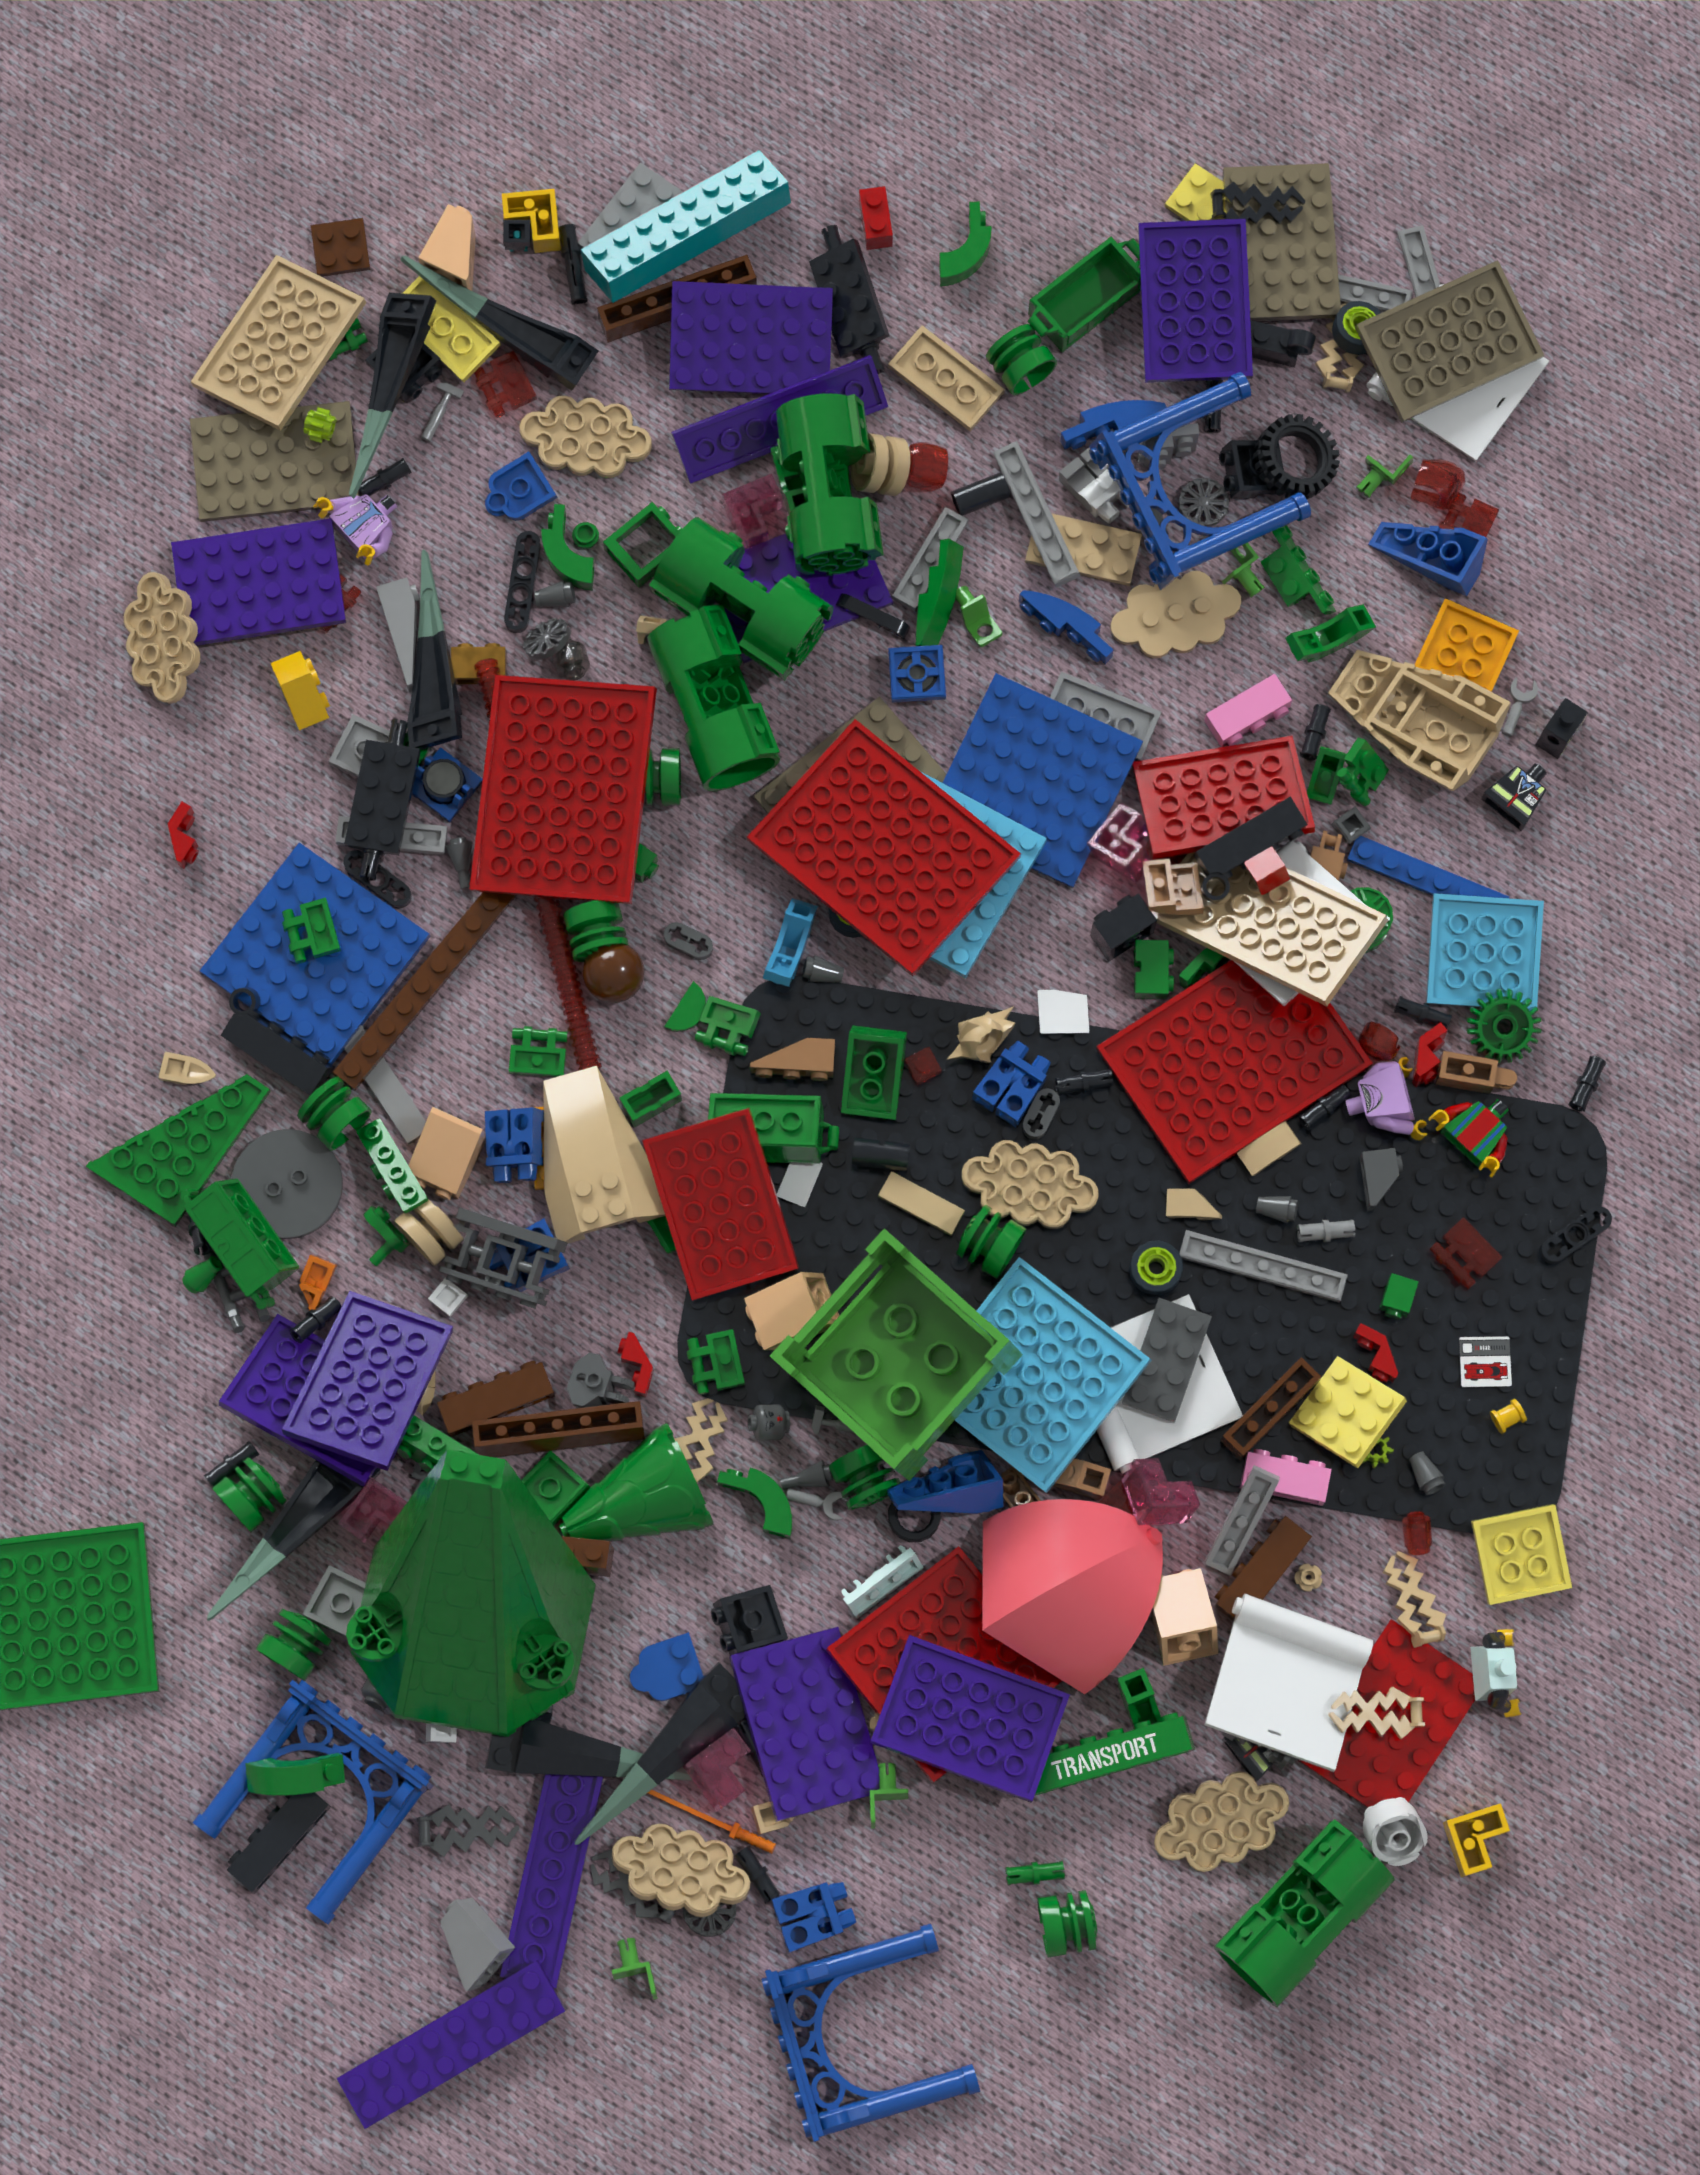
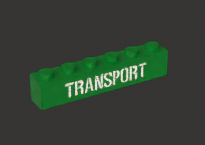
[1035,1712,1195,1796]

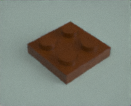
[310,218,371,277]

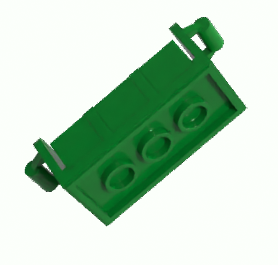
[1027,236,1141,353]
[698,1093,839,1164]
[180,1179,299,1309]

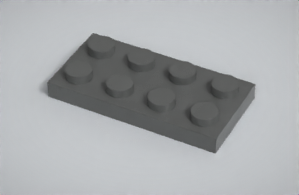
[1122,1298,1212,1422]

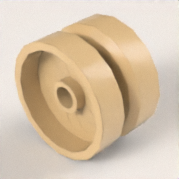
[851,433,910,496]
[394,1199,464,1266]

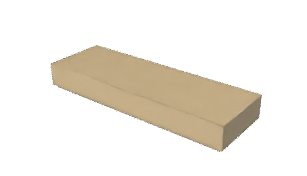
[878,1171,965,1236]

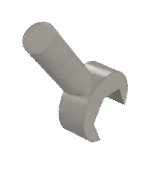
[1502,677,1538,737]
[786,1488,850,1521]

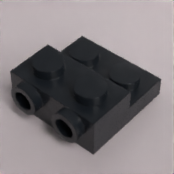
[365,343,443,402]
[1219,440,1285,499]
[711,1585,788,1656]

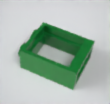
[603,502,682,588]

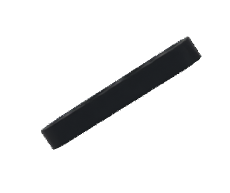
[504,531,541,633]

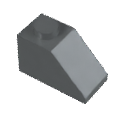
[1359,1148,1403,1212]

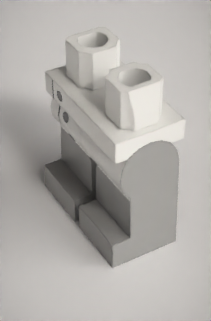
[1059,448,1129,524]

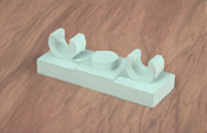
[842,1545,924,1619]

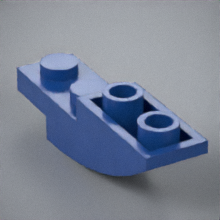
[1060,400,1167,450]
[1019,590,1114,664]

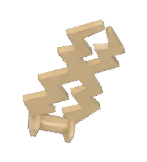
[1315,303,1364,393]
[674,1398,728,1483]
[1383,1551,1446,1648]
[1328,1687,1425,1739]

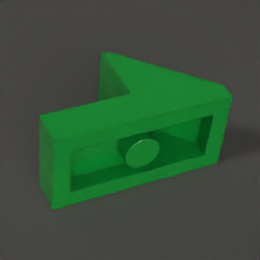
[1307,746,1347,805]

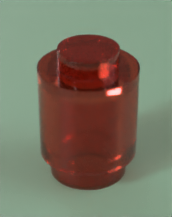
[1402,1511,1433,1555]

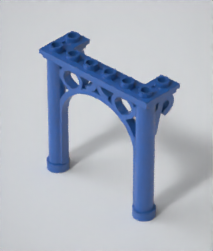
[1089,372,1311,590]
[192,1680,433,1925]
[761,1923,980,2142]

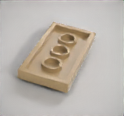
[888,326,1005,432]
[1025,513,1142,586]

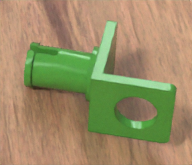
[1356,455,1413,498]
[1222,543,1265,598]
[955,586,1003,647]
[870,1763,908,1829]
[611,1938,658,2000]

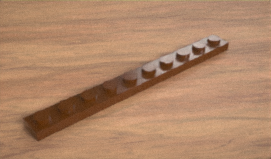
[333,892,517,1091]

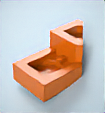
[299,1254,337,1311]

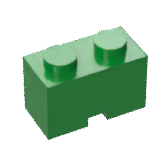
[1134,940,1174,999]
[619,1070,682,1128]

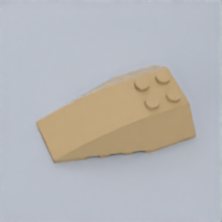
[1328,650,1511,792]
[543,1066,666,1244]

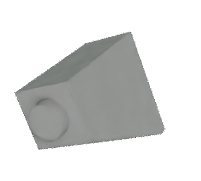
[440,1897,515,1991]

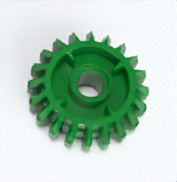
[1466,988,1541,1063]

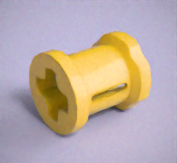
[1490,1399,1527,1434]

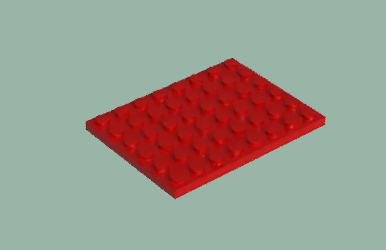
[469,675,657,904]
[747,719,1021,977]
[1096,960,1373,1184]

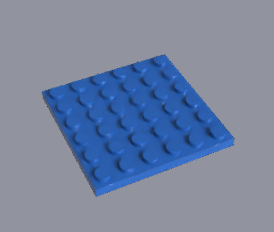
[943,673,1143,888]
[200,842,431,1065]

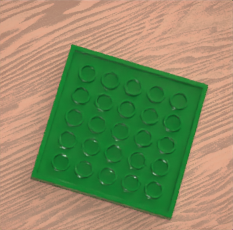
[0,1522,160,1711]

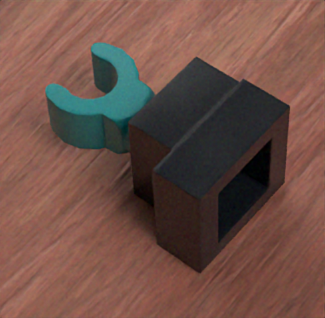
[503,220,531,252]

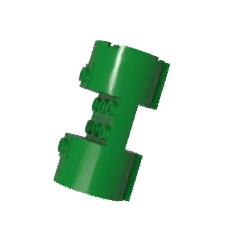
[775,394,884,575]
[649,517,834,681]
[647,605,780,791]
[1214,1819,1395,2007]

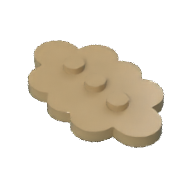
[520,396,652,478]
[1110,571,1241,658]
[124,572,200,704]
[962,1140,1098,1229]
[1154,1771,1289,1872]
[612,1824,750,1917]

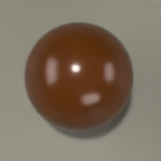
[583,944,644,1003]

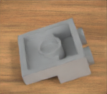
[1137,423,1199,469]

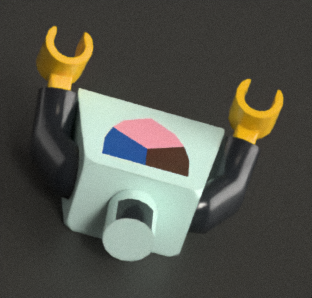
[1470,1629,1521,1718]

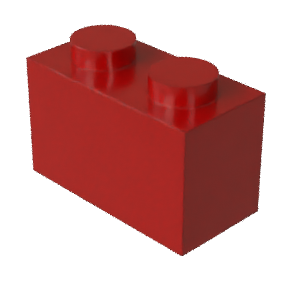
[859,186,893,250]

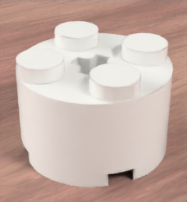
[1363,1797,1427,1866]

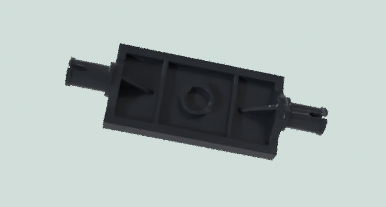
[809,225,890,374]
[344,719,421,881]

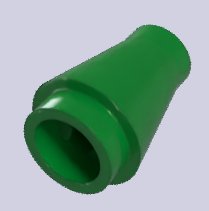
[182,1256,223,1294]

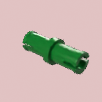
[1005,1861,1065,1886]

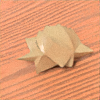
[947,1006,1015,1063]

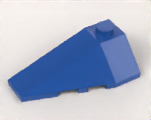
[1368,522,1488,596]
[887,1450,1003,1514]

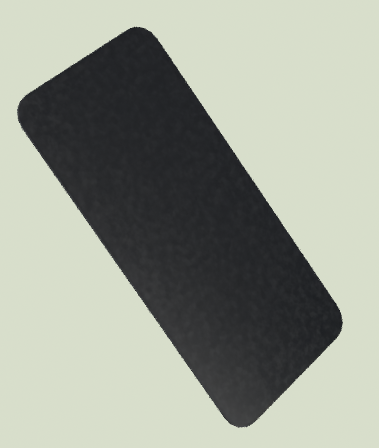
[677,976,1607,1534]

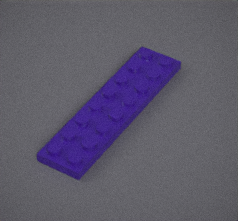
[671,355,889,484]
[500,1774,604,1989]
[336,1960,566,2129]

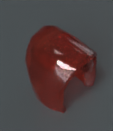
[906,442,948,491]
[1410,459,1466,510]

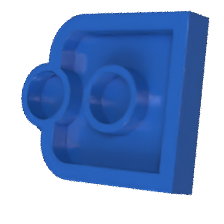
[485,451,558,521]
[630,1632,703,1701]

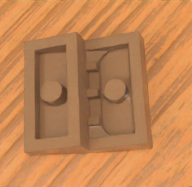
[1142,859,1204,915]

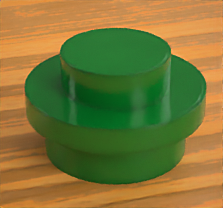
[572,522,599,549]

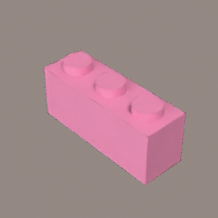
[1204,674,1292,747]
[1240,1449,1331,1506]

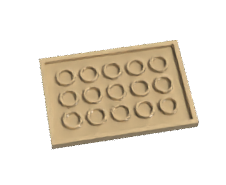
[191,255,366,431]

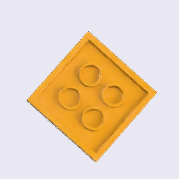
[1415,598,1519,692]

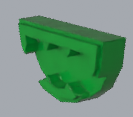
[664,981,706,1032]

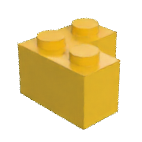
[502,189,561,253]
[270,651,330,730]
[1443,1803,1510,1878]

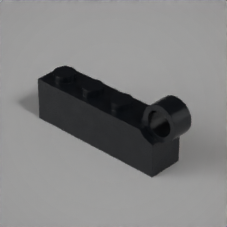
[1250,320,1316,368]
[1194,796,1308,902]
[220,987,335,1095]
[227,1792,331,1894]

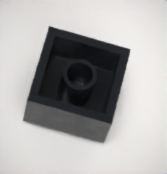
[1090,893,1157,962]

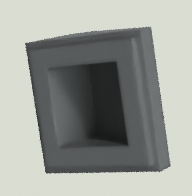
[1331,806,1371,844]

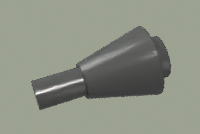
[445,837,472,889]
[780,1460,833,1490]

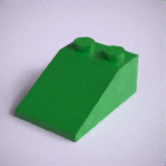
[841,1025,907,1120]

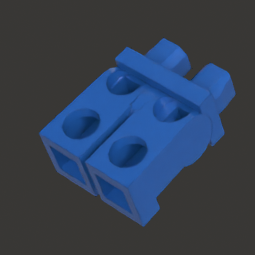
[972,1041,1051,1128]
[485,1107,544,1183]
[489,1218,570,1292]
[771,1882,856,1953]

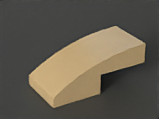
[1237,1121,1301,1176]

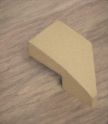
[1166,1189,1222,1220]
[751,1802,794,1835]

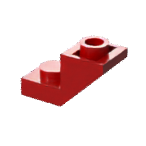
[167,801,199,869]
[1412,1022,1448,1087]
[1353,1323,1398,1383]
[617,1331,654,1398]

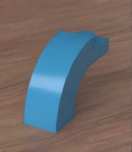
[763,898,818,987]

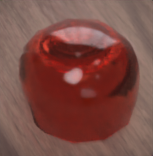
[1359,1021,1400,1062]

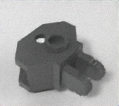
[566,1352,635,1408]

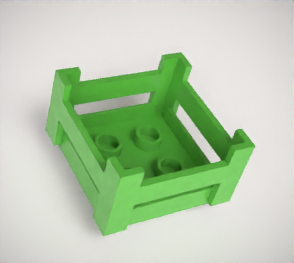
[770,1228,1023,1481]

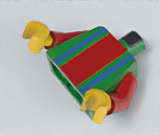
[1428,1099,1509,1177]

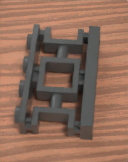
[439,1207,568,1309]

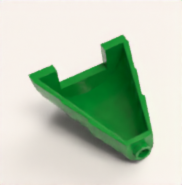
[559,1423,714,1541]

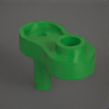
[363,1206,410,1266]

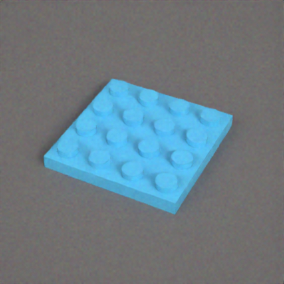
[1426,893,1544,1009]

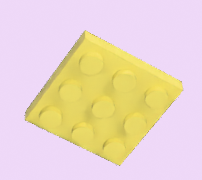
[1289,1356,1407,1468]
[1471,1504,1572,1605]

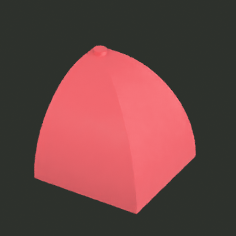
[983,1499,1163,1695]

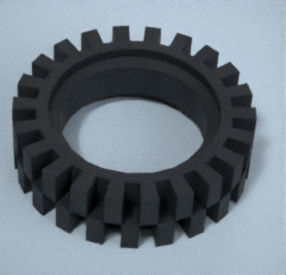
[1253,414,1340,499]

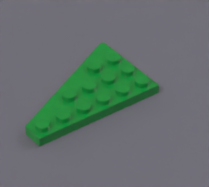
[86,1074,271,1227]

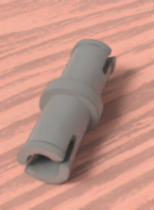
[1297,1219,1355,1242]

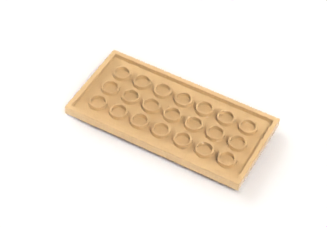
[1151,852,1388,1006]

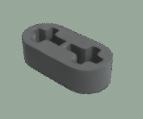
[664,922,713,960]
[1022,1088,1060,1140]

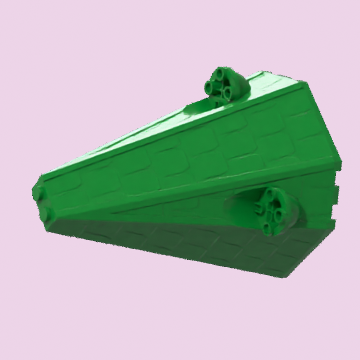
[346,1450,596,1737]

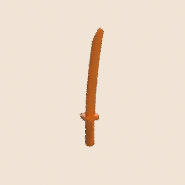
[648,1790,776,1854]

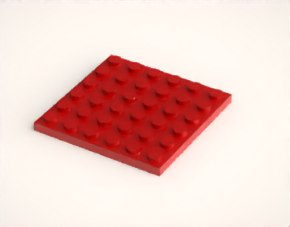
[826,1546,1063,1784]

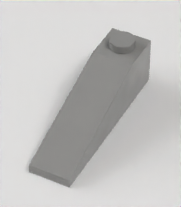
[376,577,420,692]

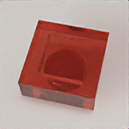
[904,1047,942,1085]

